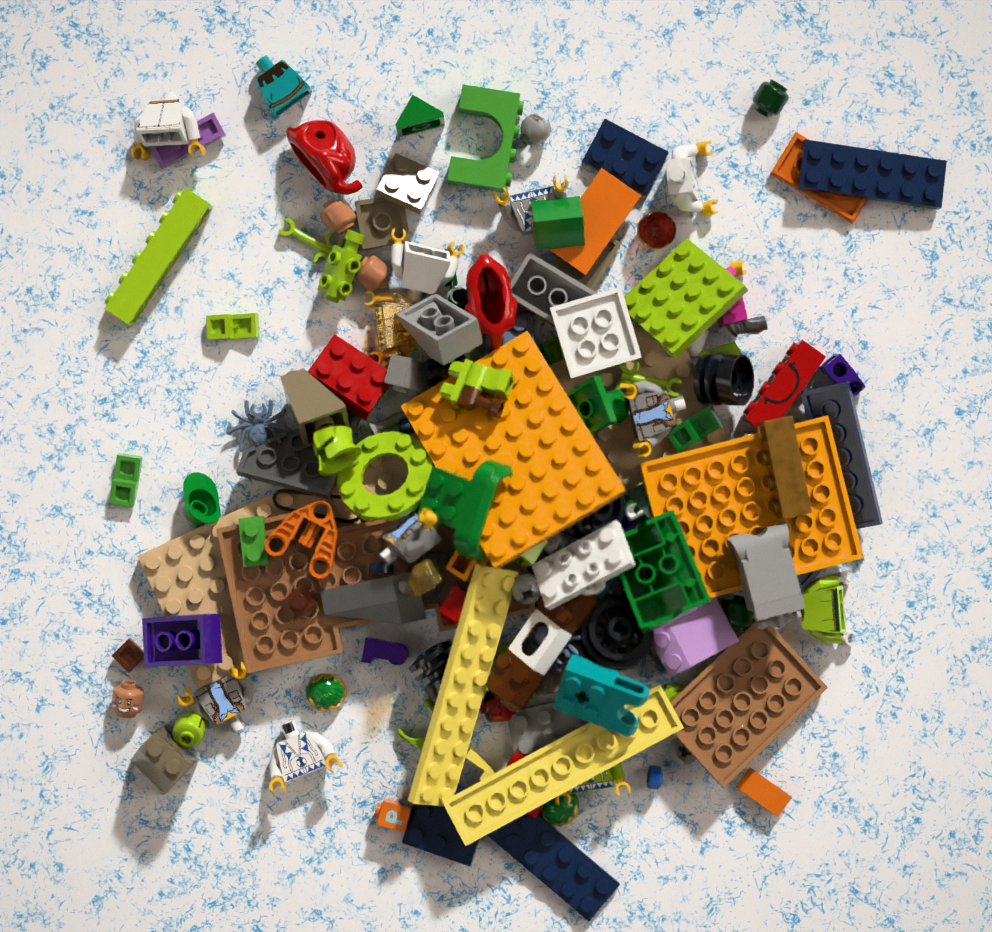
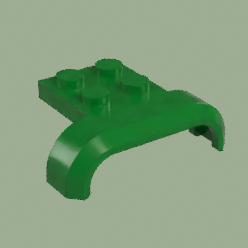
[418,460,513,561]

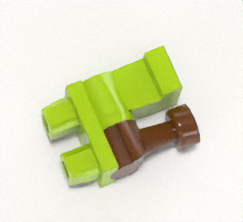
[440,359,516,418]

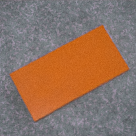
[770,132,868,224]
[547,168,641,276]

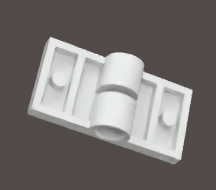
[532,520,635,610]

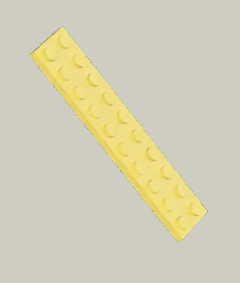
[408,563,519,806]
[443,684,684,846]

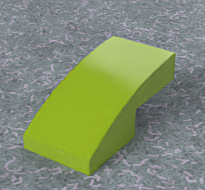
[206,313,260,340]

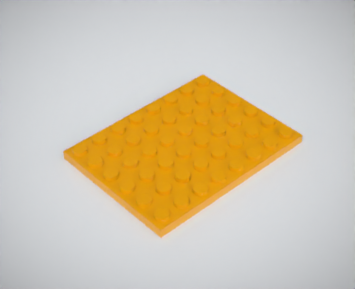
[401,331,626,570]
[639,415,863,598]

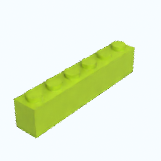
[104,188,213,327]

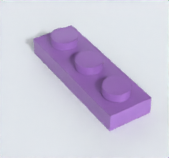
[150,112,226,169]

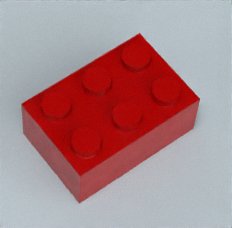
[307,334,391,421]

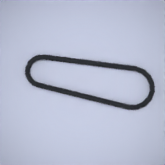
[272,489,360,523]

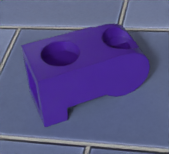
[818,353,866,398]
[361,637,409,665]

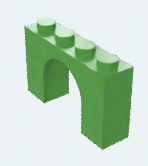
[447,84,524,193]

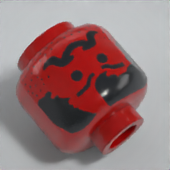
[480,691,516,722]

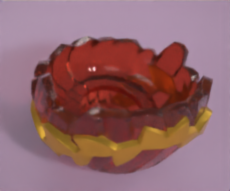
[637,211,677,250]

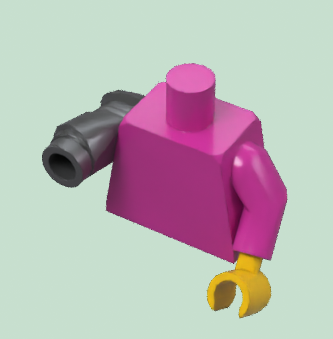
[717,260,768,337]

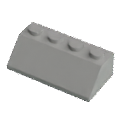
[510,252,598,327]

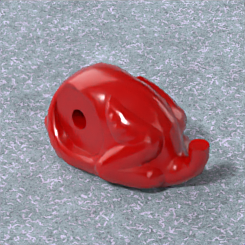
[286,120,363,195]
[464,253,518,351]

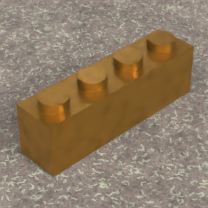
[756,416,812,519]

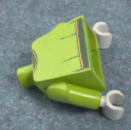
[788,570,857,646]

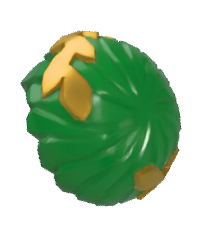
[306,673,347,711]
[541,791,579,826]

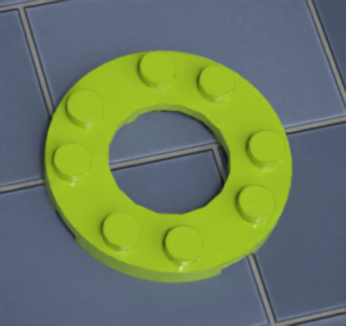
[337,432,435,522]

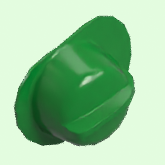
[182,472,221,528]

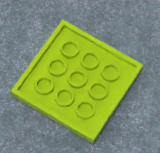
[624,238,748,358]

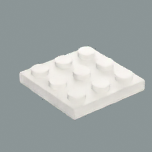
[550,287,642,379]

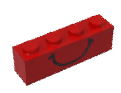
[743,340,826,429]

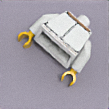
[131,92,206,161]

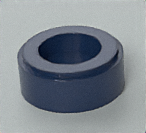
[369,563,394,574]

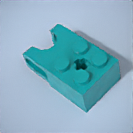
[552,654,650,736]

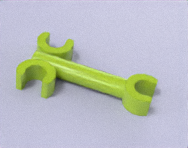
[278,218,344,268]
[615,361,682,397]

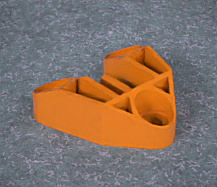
[264,501,339,579]

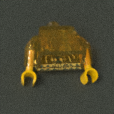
[363,291,417,364]

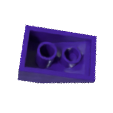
[142,614,222,668]

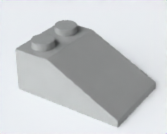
[396,293,483,365]

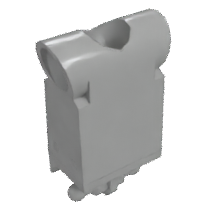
[726,522,805,630]

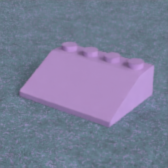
[625,591,740,677]

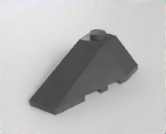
[320,570,427,624]

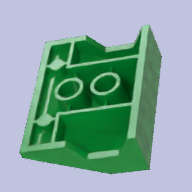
[619,510,712,634]

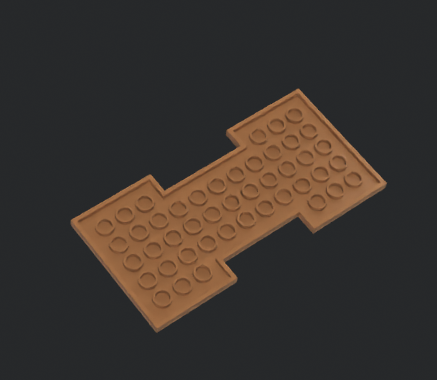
[216,506,535,673]

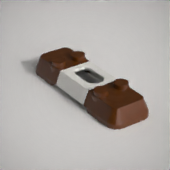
[486,593,599,712]

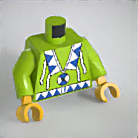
[555,763,631,806]

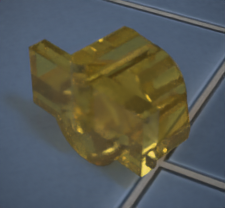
[408,559,442,597]

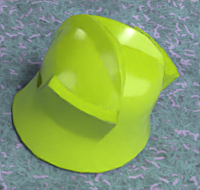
[313,425,361,476]

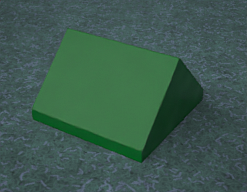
[395,95,445,138]
[531,196,585,250]

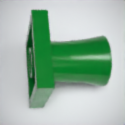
[566,375,630,436]

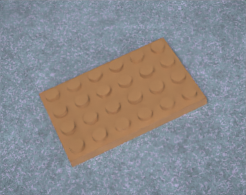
[670,619,828,788]

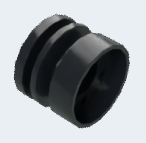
[693,354,754,405]
[408,639,453,702]

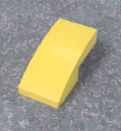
[466,746,496,781]

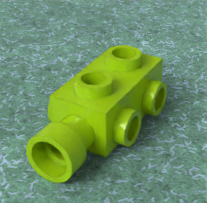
[317,229,366,303]

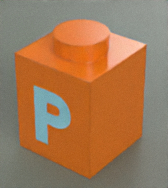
[374,798,412,833]

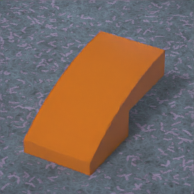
[736,767,792,817]

